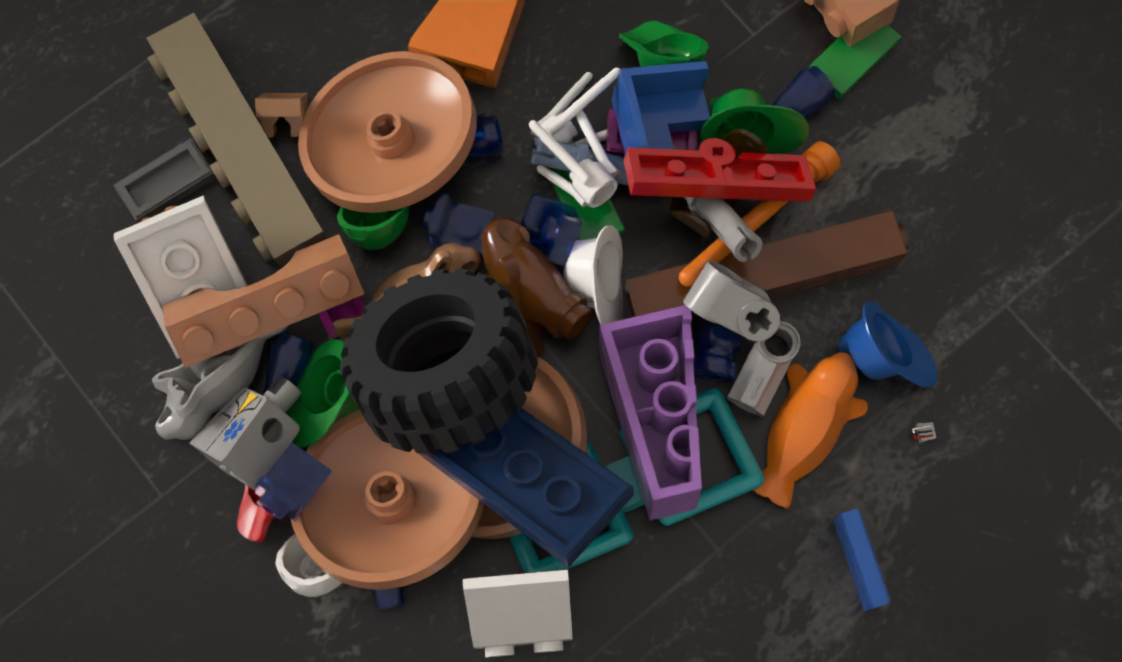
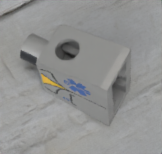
[190,376,302,491]

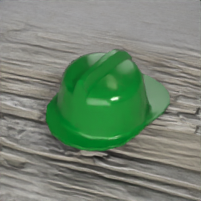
[700,88,809,154]
[286,339,359,448]

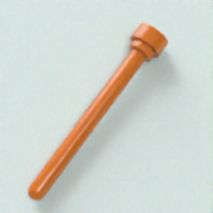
[679,141,841,287]

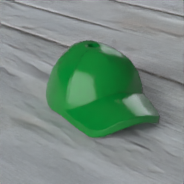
[619,21,709,67]
[337,206,410,251]

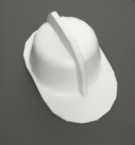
[564,225,623,325]

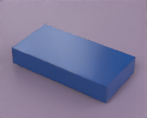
[832,509,891,611]

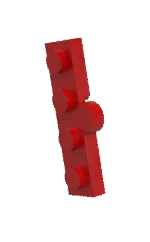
[623,138,816,202]

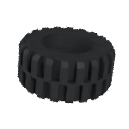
[340,269,538,455]

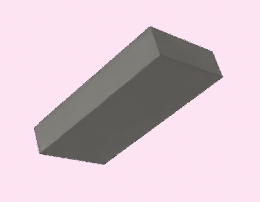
[113,138,217,223]

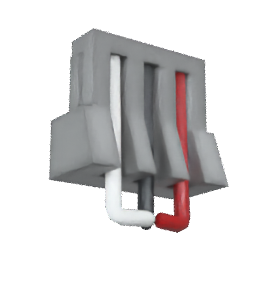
[912,422,936,443]

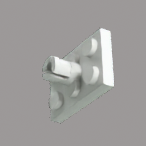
[114,196,248,359]

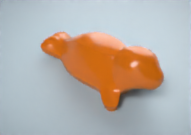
[753,352,868,509]

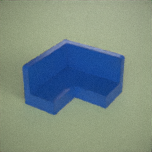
[611,61,710,154]

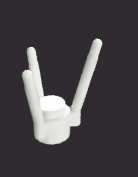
[530,68,620,147]
[529,102,619,208]

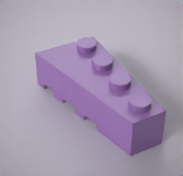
[598,305,702,521]

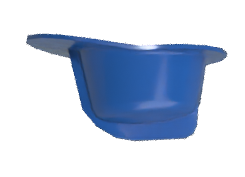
[838,301,938,387]

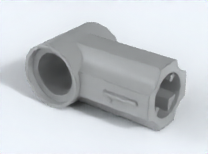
[726,321,801,417]

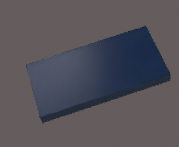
[420,408,634,568]

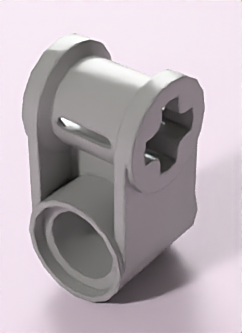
[683,260,780,341]

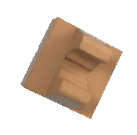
[255,93,308,137]

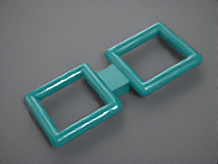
[509,388,764,574]

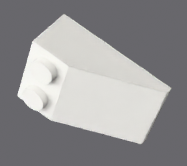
[463,570,573,657]

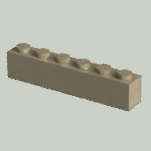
[146,13,327,269]

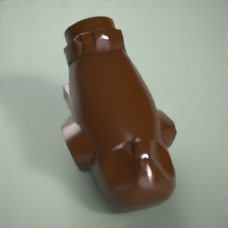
[481,217,593,357]

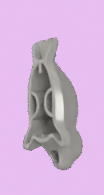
[152,326,287,440]

